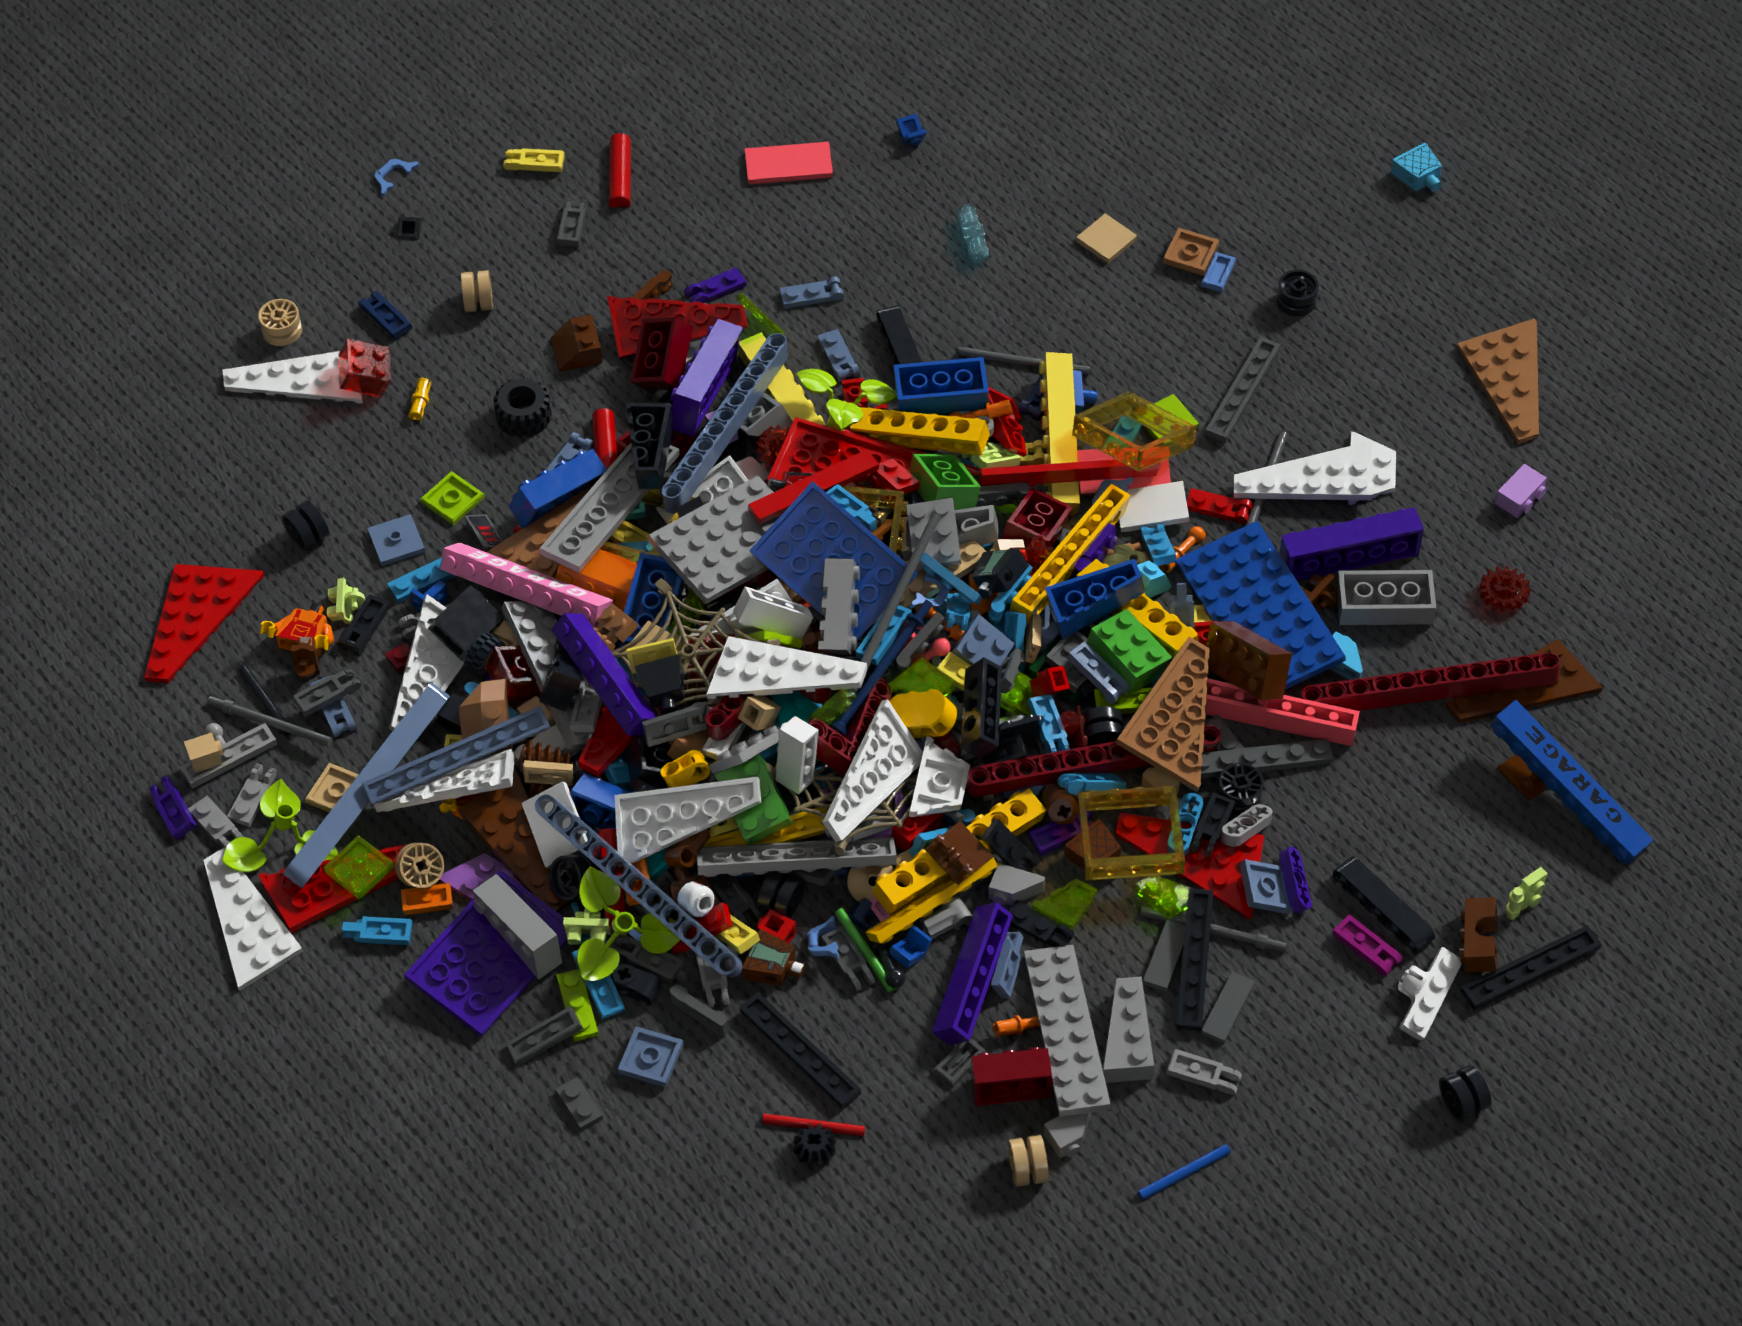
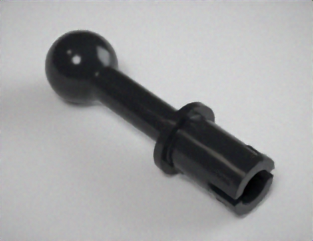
[864,925,905,988]

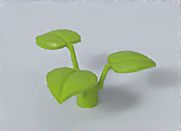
[796,369,896,431]
[222,779,338,872]
[577,867,681,981]

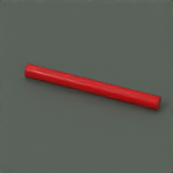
[762,1113,865,1136]

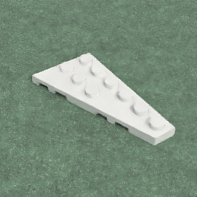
[1234,441,1372,500]
[707,636,868,700]
[374,749,515,812]

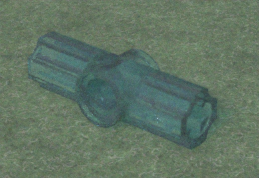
[957,204,989,264]

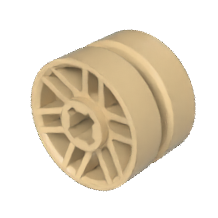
[461,270,493,312]
[258,299,302,346]
[394,843,444,888]
[1008,1135,1049,1187]

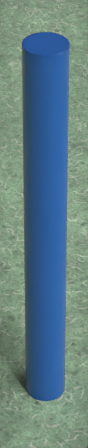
[1137,1144,1231,1200]

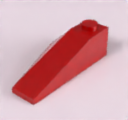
[968,387,1027,457]

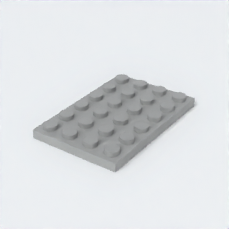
[648,476,781,604]

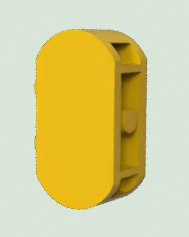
[889,689,957,738]

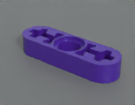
[1279,846,1312,914]

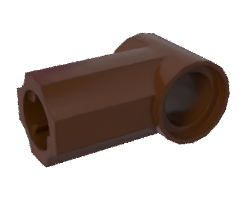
[664,829,710,868]

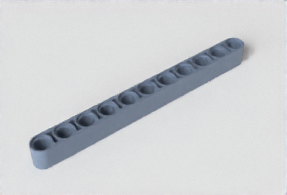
[662,333,788,514]
[282,682,450,889]
[535,795,742,978]

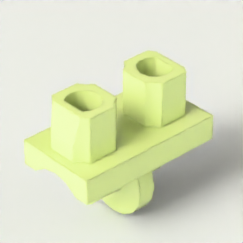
[327,578,365,624]
[563,908,611,945]

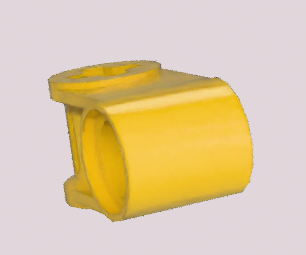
[660,750,711,788]

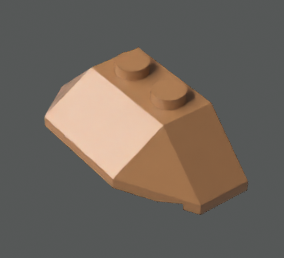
[459,679,515,769]

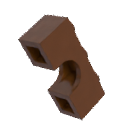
[1460,897,1498,973]

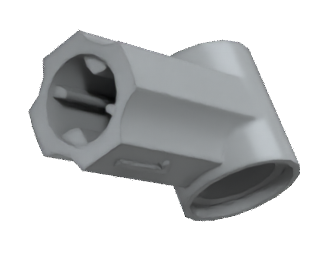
[920,897,973,939]

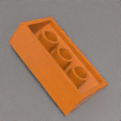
[555,549,637,612]

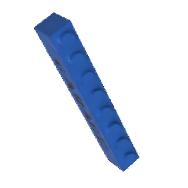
[1490,700,1653,865]

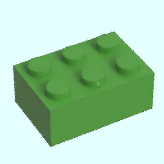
[909,454,981,510]
[1087,609,1172,694]
[715,754,794,844]

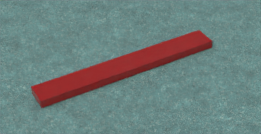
[978,457,1161,486]

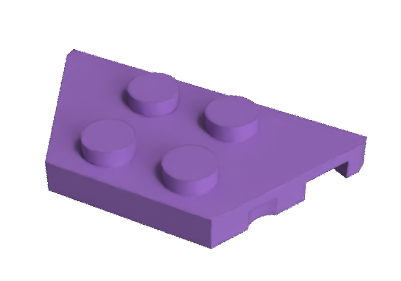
[438,853,522,901]

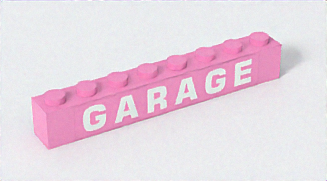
[440,542,613,627]

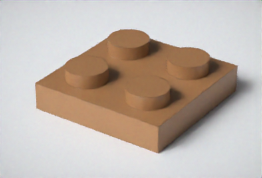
[1163,228,1219,276]

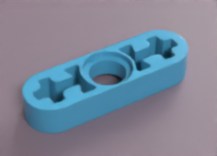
[1167,793,1203,858]

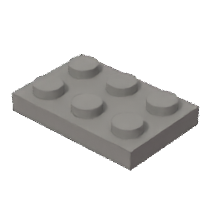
[906,498,962,571]
[709,725,780,774]

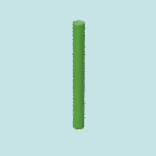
[835,908,897,993]

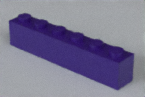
[551,613,658,735]
[932,902,1013,1045]

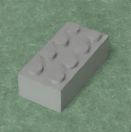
[1336,570,1436,625]

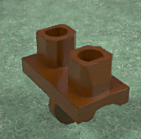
[1302,573,1338,610]
[291,637,321,679]

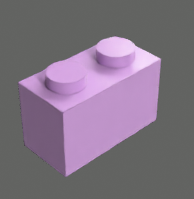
[1495,464,1547,518]

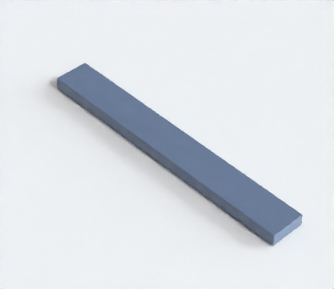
[362,706,550,806]

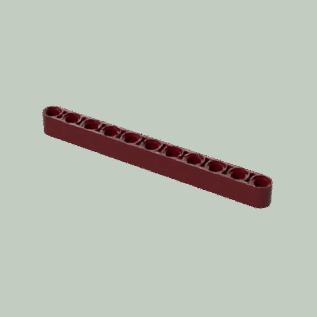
[1301,653,1560,711]
[966,725,1221,796]

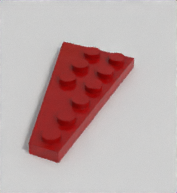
[607,296,748,359]
[257,843,423,933]

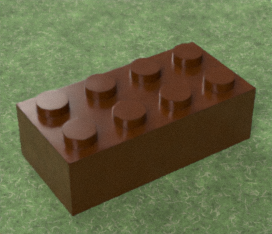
[1206,621,1292,700]

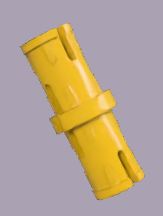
[408,378,431,421]

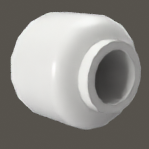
[677,882,715,917]

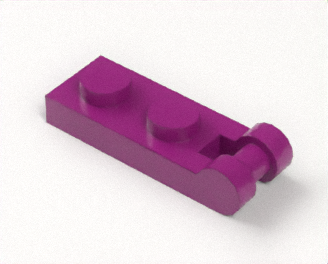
[1332,914,1402,977]

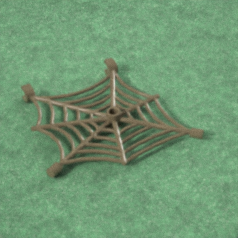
[611,578,781,717]
[766,713,919,854]

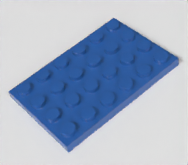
[749,481,918,642]

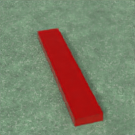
[748,450,879,524]

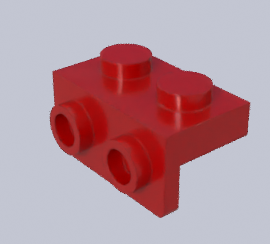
[869,459,920,507]

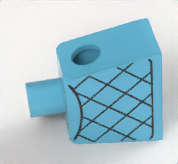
[1391,143,1442,192]

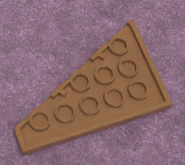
[1457,318,1539,444]
[486,486,592,578]
[1116,637,1210,792]

